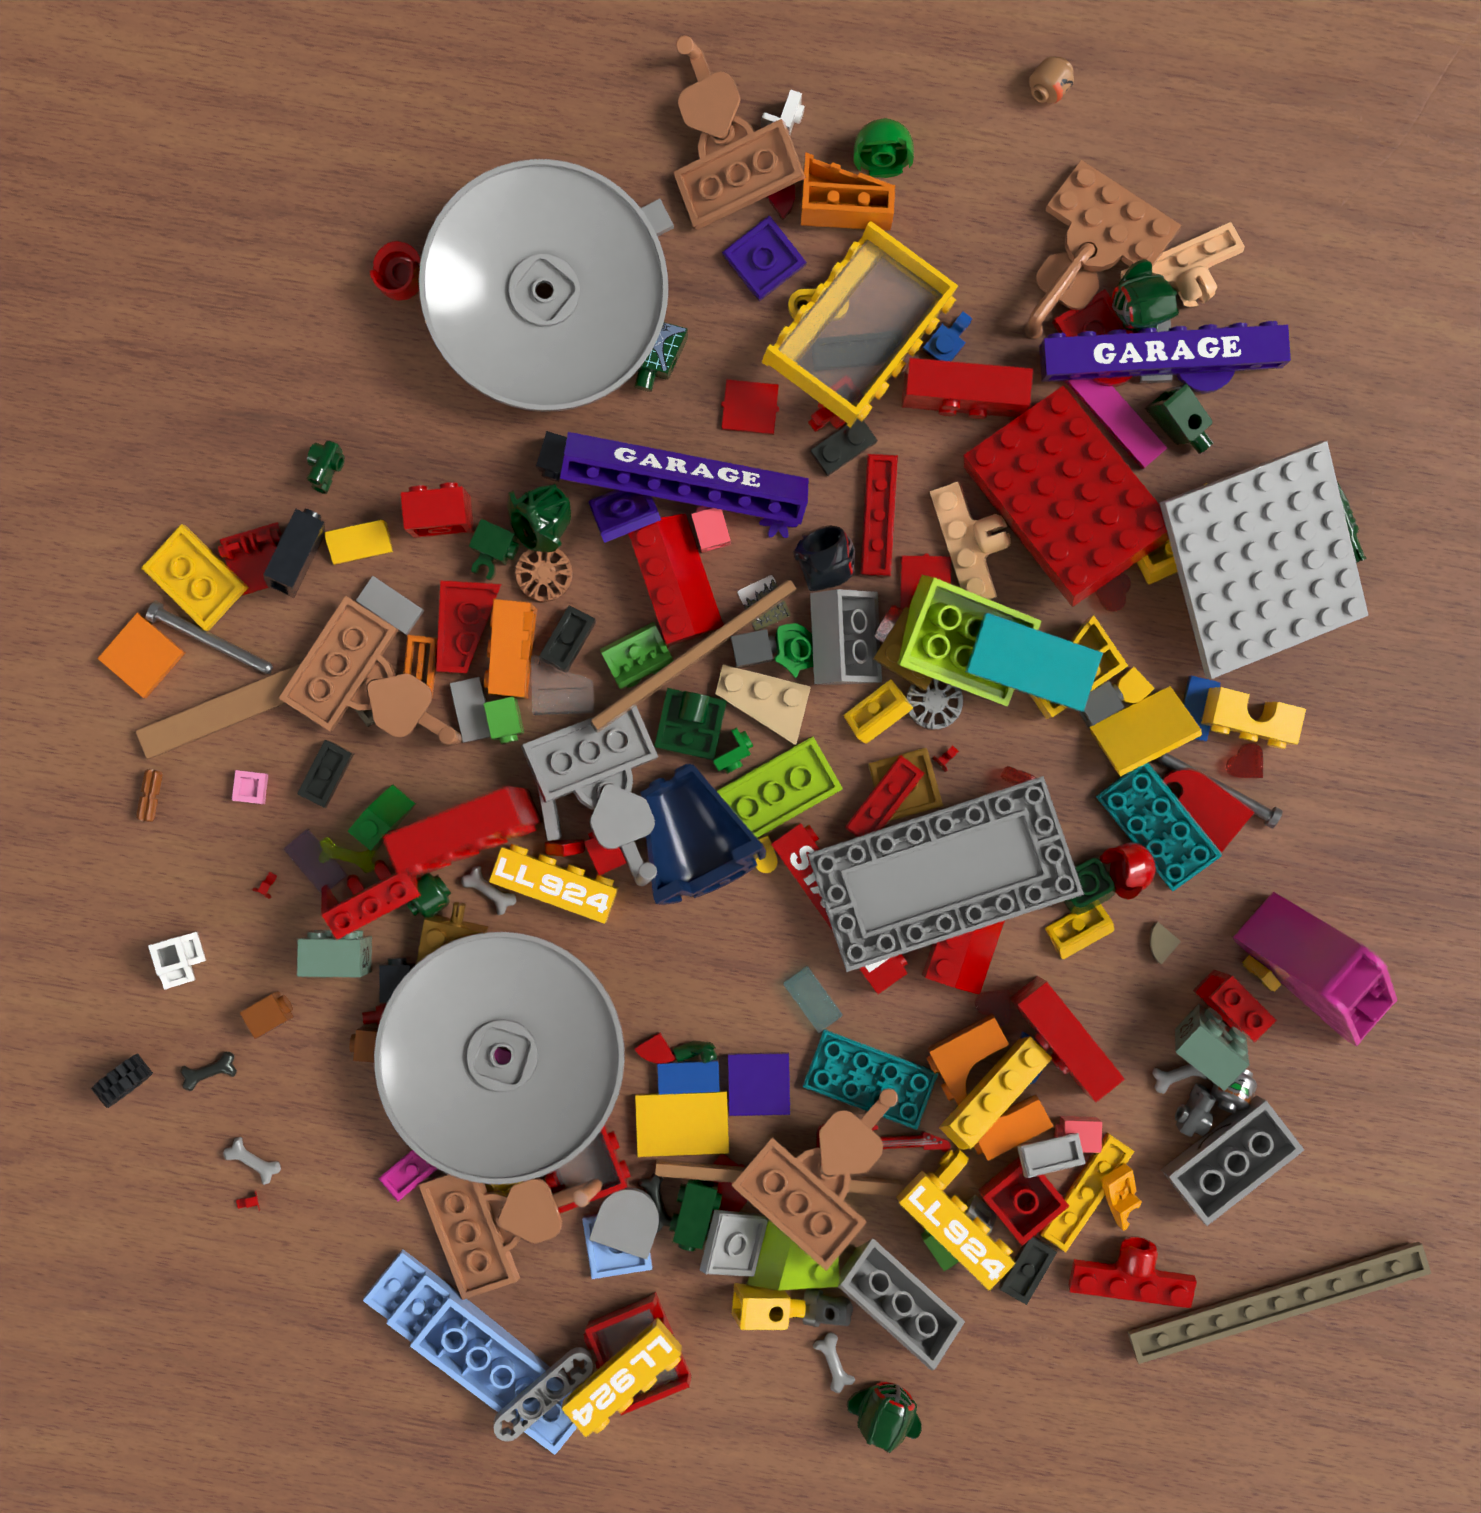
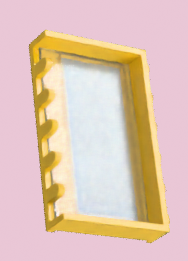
[761,221,958,428]

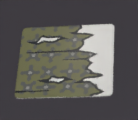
[737,575,791,631]

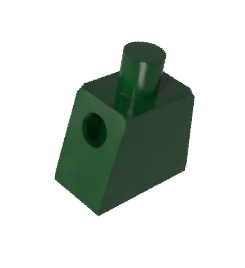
[1145,384,1214,454]

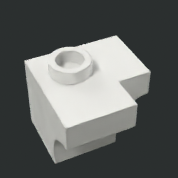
[148,932,206,990]

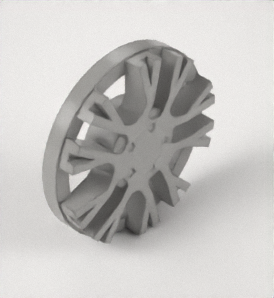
[906,678,963,730]

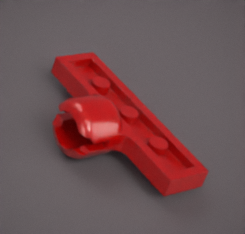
[1068,1236,1197,1308]

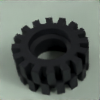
[91,1054,153,1108]

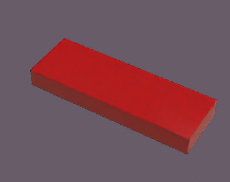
[845,755,925,837]

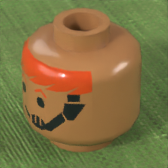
[1029,57,1074,104]

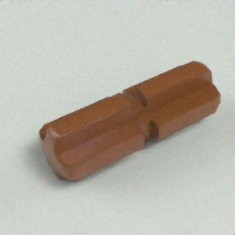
[136,769,163,822]

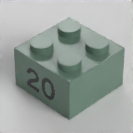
[297,930,372,977]
[1175,1004,1250,1091]

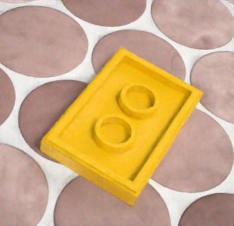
[141,524,249,631]
[1090,686,1202,776]
[635,1091,729,1157]

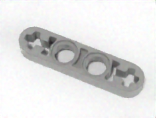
[494,1347,593,1442]

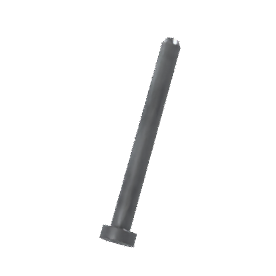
[145,600,273,674]
[1157,753,1283,829]

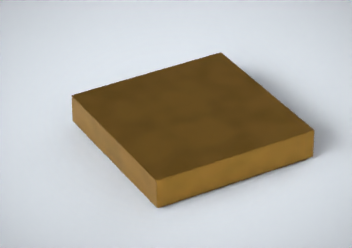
[868,747,943,821]

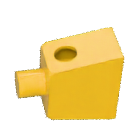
[731,1283,806,1330]

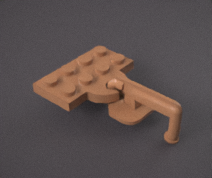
[673,35,806,230]
[1025,160,1182,339]
[279,595,462,745]
[731,1088,898,1270]
[419,1173,602,1300]

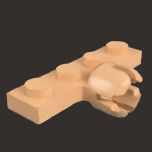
[1120,222,1245,308]
[930,482,1011,600]

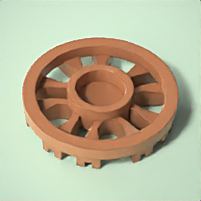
[515,549,573,602]

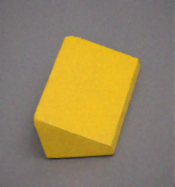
[324,520,393,565]
[843,679,913,744]
[1045,904,1115,959]

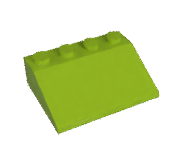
[898,575,1042,707]

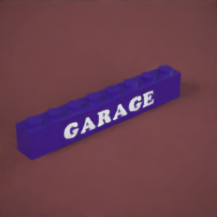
[1039,321,1291,382]
[560,432,809,525]

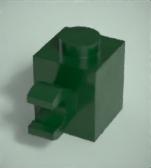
[469,519,519,581]

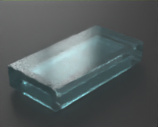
[783,966,843,1033]

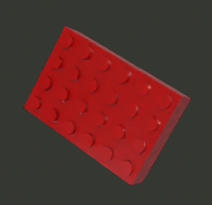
[963,385,1169,607]
[383,787,542,876]

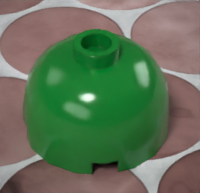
[853,118,914,178]

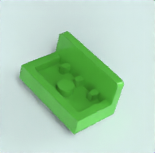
[600,622,674,689]

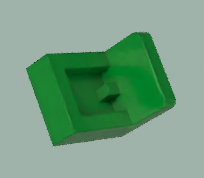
[713,727,753,774]

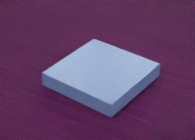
[582,1214,653,1279]

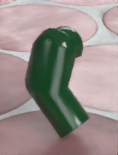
[673,1040,717,1064]

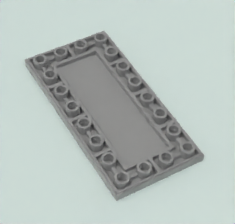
[808,776,1084,972]

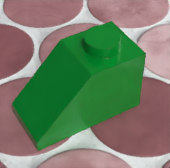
[347,784,416,851]

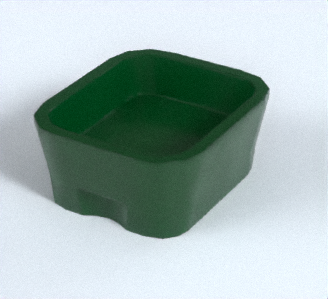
[1064,858,1116,915]

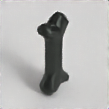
[180,1051,237,1091]
[638,1173,672,1233]

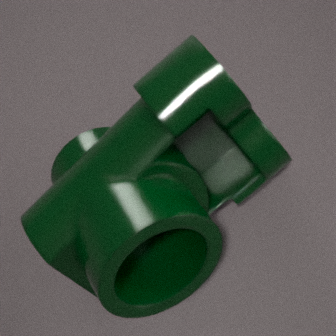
[306,441,345,494]

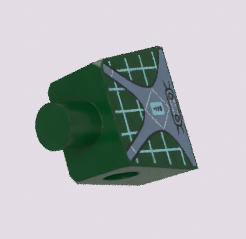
[634,322,688,392]

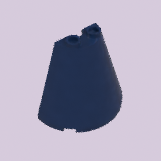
[641,764,766,905]

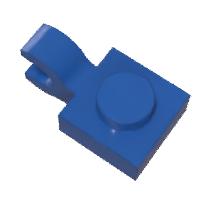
[923,311,972,361]

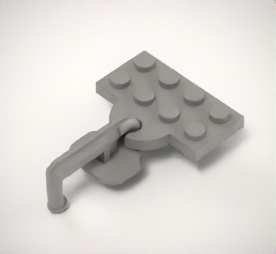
[521,706,658,887]

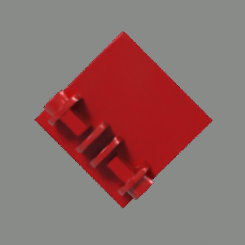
[218,522,282,596]

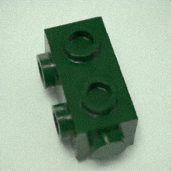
[669,1179,723,1251]

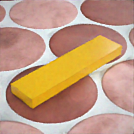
[1039,1132,1135,1253]

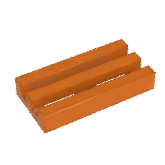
[403,635,438,699]

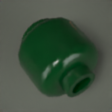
[406,873,452,918]

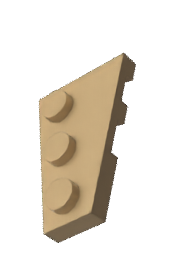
[715,665,811,746]

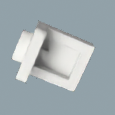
[761,89,805,135]

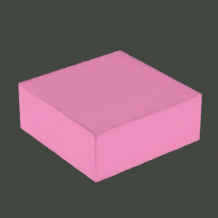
[232,770,269,804]

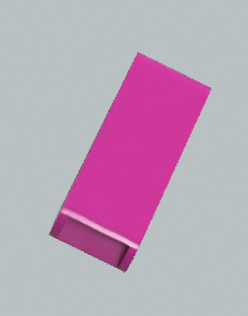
[1232,892,1397,1047]

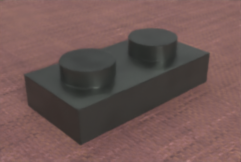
[810,419,878,477]
[539,605,596,673]
[297,740,354,808]
[999,1236,1057,1305]

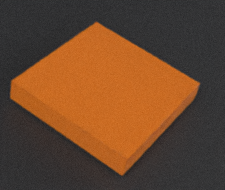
[97,613,186,698]

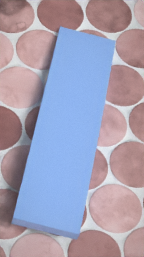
[363,1249,577,1455]

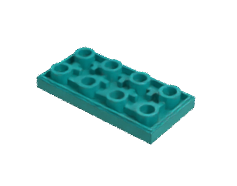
[965,613,1103,712]
[1096,763,1222,891]
[803,1029,938,1130]

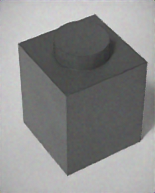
[731,629,778,668]
[1078,681,1124,727]

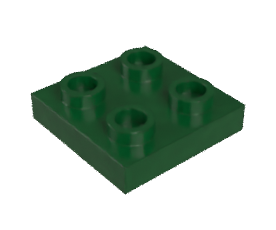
[654,688,727,760]

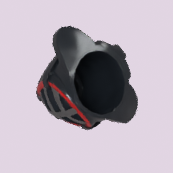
[793,525,855,591]

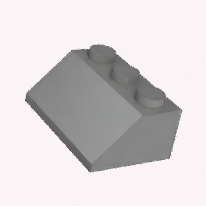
[810,589,882,685]

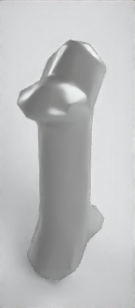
[461,866,516,915]
[1152,1063,1207,1094]
[223,1137,281,1185]
[813,1332,855,1393]

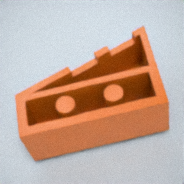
[484,599,537,699]

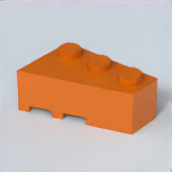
[801,152,895,231]

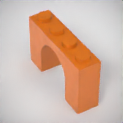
[926,1013,1054,1161]

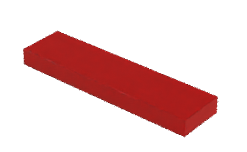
[860,454,898,577]

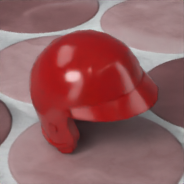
[370,241,421,301]
[1099,842,1156,900]

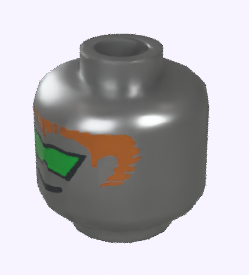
[1211,1069,1257,1113]

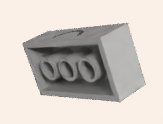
[1161,1095,1304,1226]

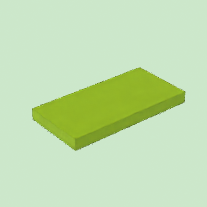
[717,737,843,838]

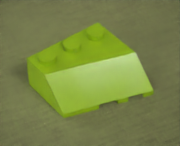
[747,1219,840,1290]

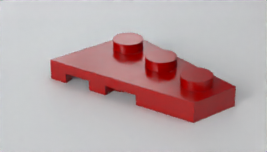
[436,580,502,674]

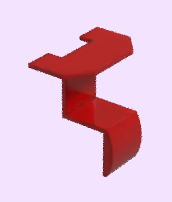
[932,745,959,772]
[252,871,277,899]
[236,1190,260,1211]

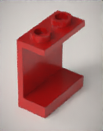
[1193,970,1277,1043]

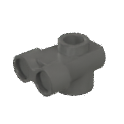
[1175,1083,1216,1137]
[802,1288,853,1327]

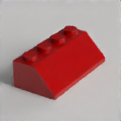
[628,513,724,647]
[922,920,1005,995]

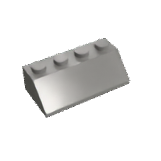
[838,1238,965,1371]

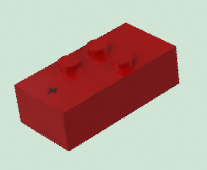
[901,358,1033,419]
[1009,976,1125,1103]

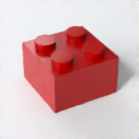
[401,482,474,538]
[978,1156,1070,1246]

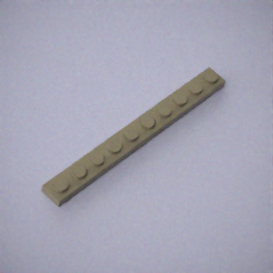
[1127,1241,1431,1364]

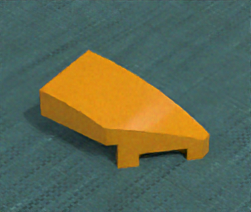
[1101,1163,1142,1231]

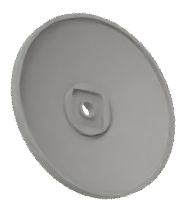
[419,159,668,412]
[374,932,625,1184]

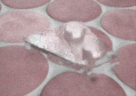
[531,656,594,715]

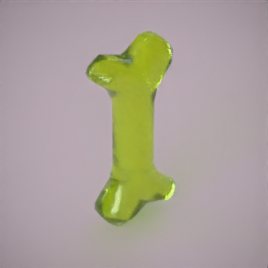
[318,837,375,873]

